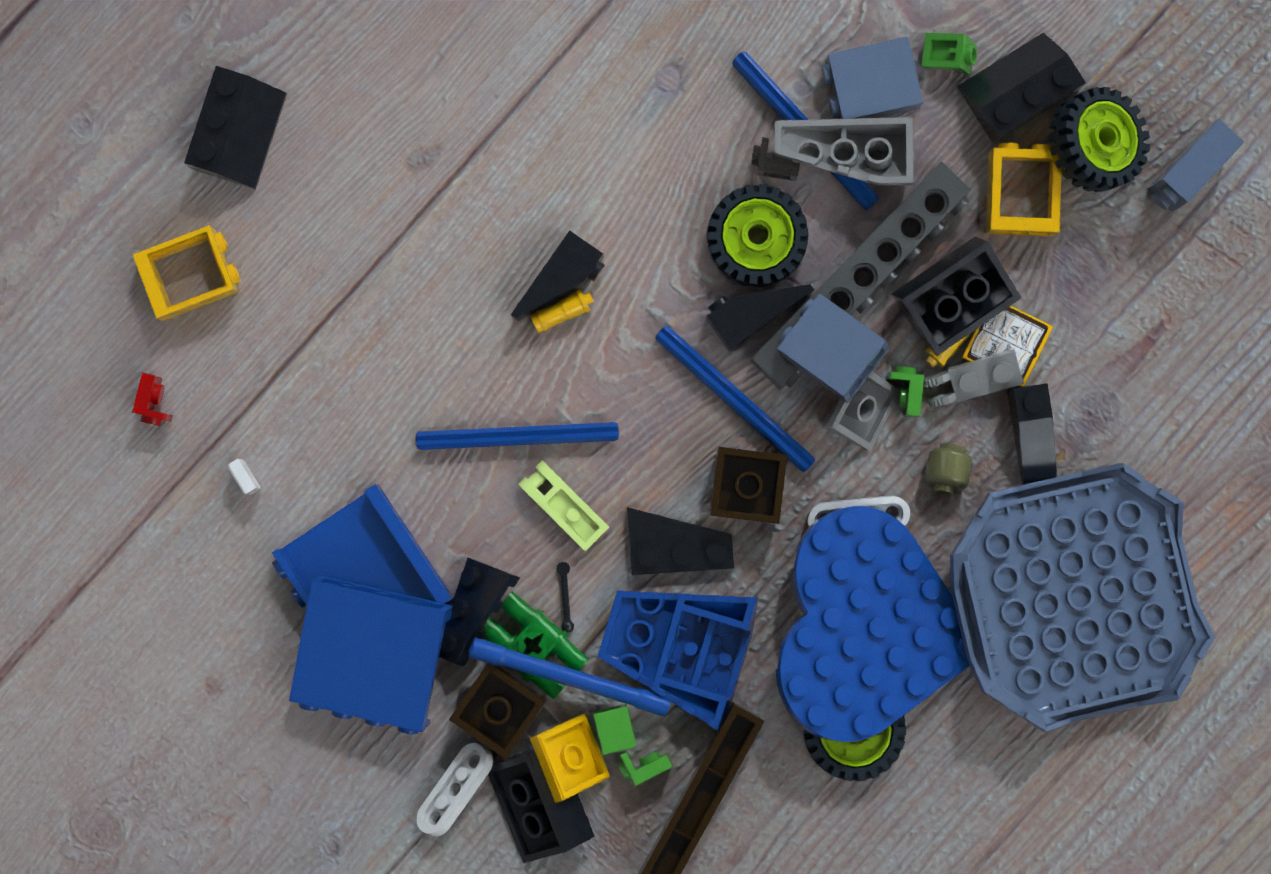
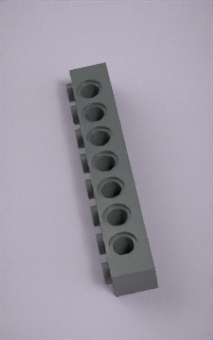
[750,161,971,389]

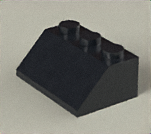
[957,32,1086,143]
[184,66,287,190]
[891,236,1022,356]
[488,748,595,863]

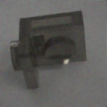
[751,137,800,181]

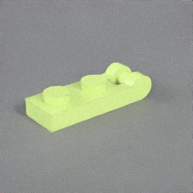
[518,460,610,552]

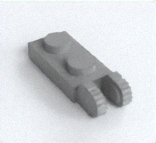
[923,349,1024,407]

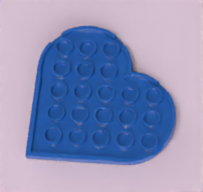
[776,506,970,742]

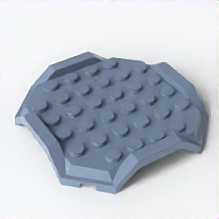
[950,463,1215,732]

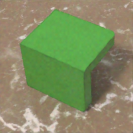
[593,704,636,755]

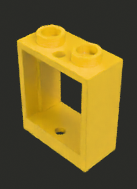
[986,143,1062,237]
[132,225,241,321]

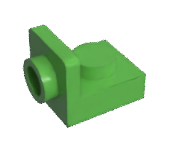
[922,33,977,74]
[886,366,924,418]
[617,750,673,786]

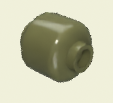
[925,443,972,496]

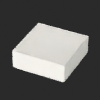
[228,459,261,495]

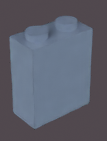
[821,36,923,119]
[1148,119,1244,212]
[777,293,890,404]

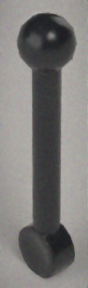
[556,562,574,633]

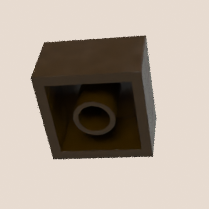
[709,447,788,524]
[449,663,547,759]

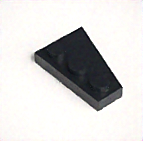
[627,507,734,575]
[439,558,520,666]

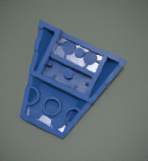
[597,591,758,731]

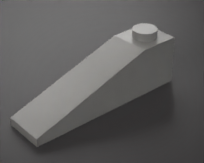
[775,117,913,186]

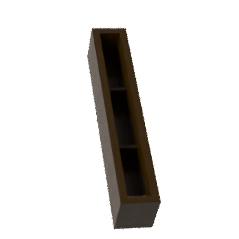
[638,701,765,874]

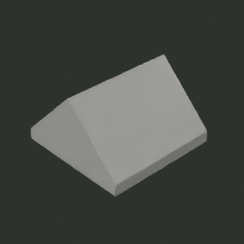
[823,372,900,451]

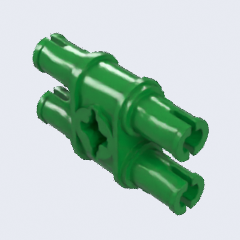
[483,591,589,700]

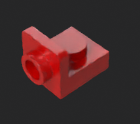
[132,372,173,426]

